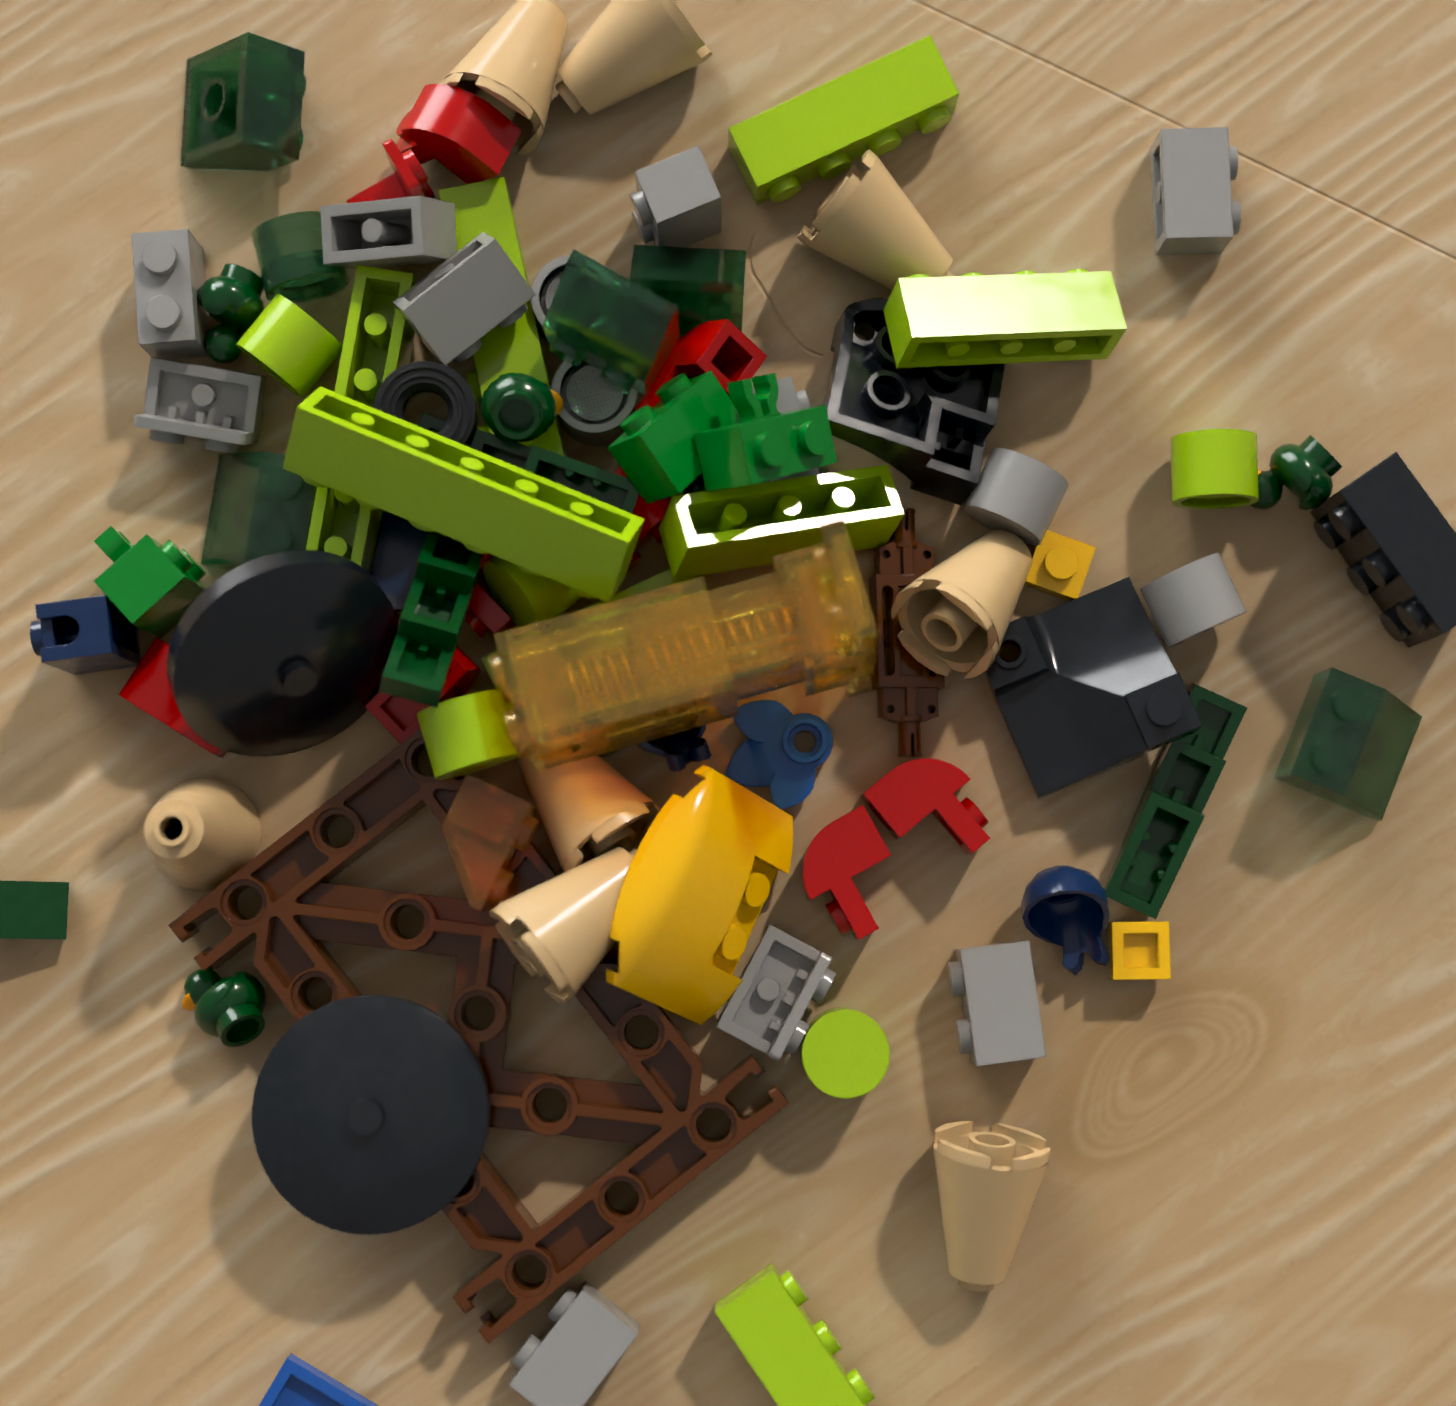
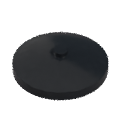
[167,550,399,757]
[252,995,491,1235]

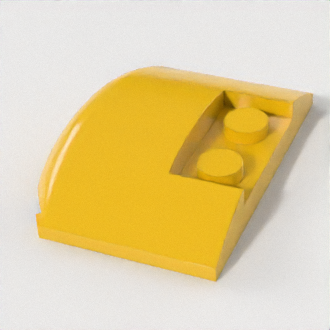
[606,765,794,1025]

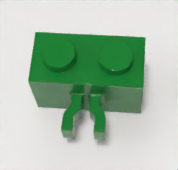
[607,371,740,504]
[694,373,837,492]
[94,526,207,638]

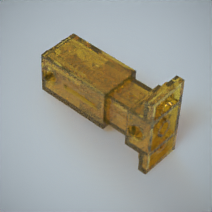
[488,519,878,772]

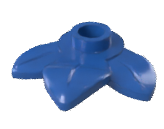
[726,700,833,810]

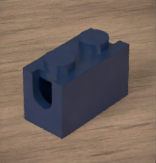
[30,595,141,675]

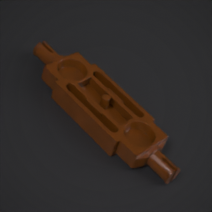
[869,508,945,757]

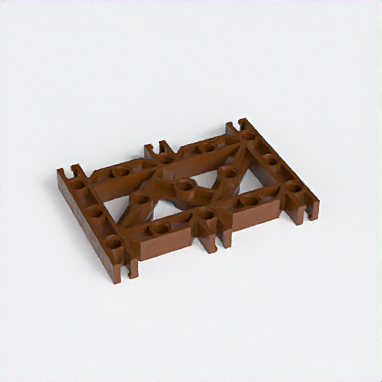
[168,693,789,1344]

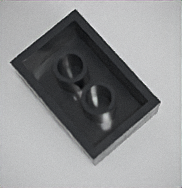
[1310,452,1456,648]

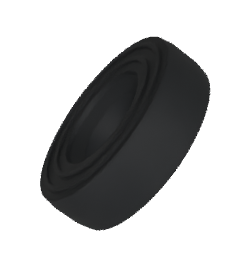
[373,361,479,446]

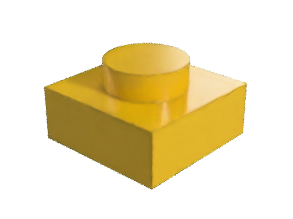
[1024,530,1096,601]
[1108,921,1171,980]

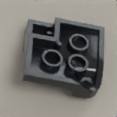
[824,298,1005,506]
[984,577,1202,799]

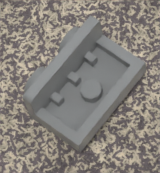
[133,357,267,453]
[716,925,836,1061]

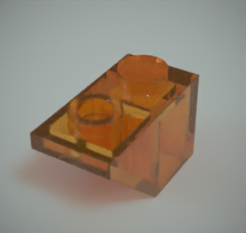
[441,774,539,912]

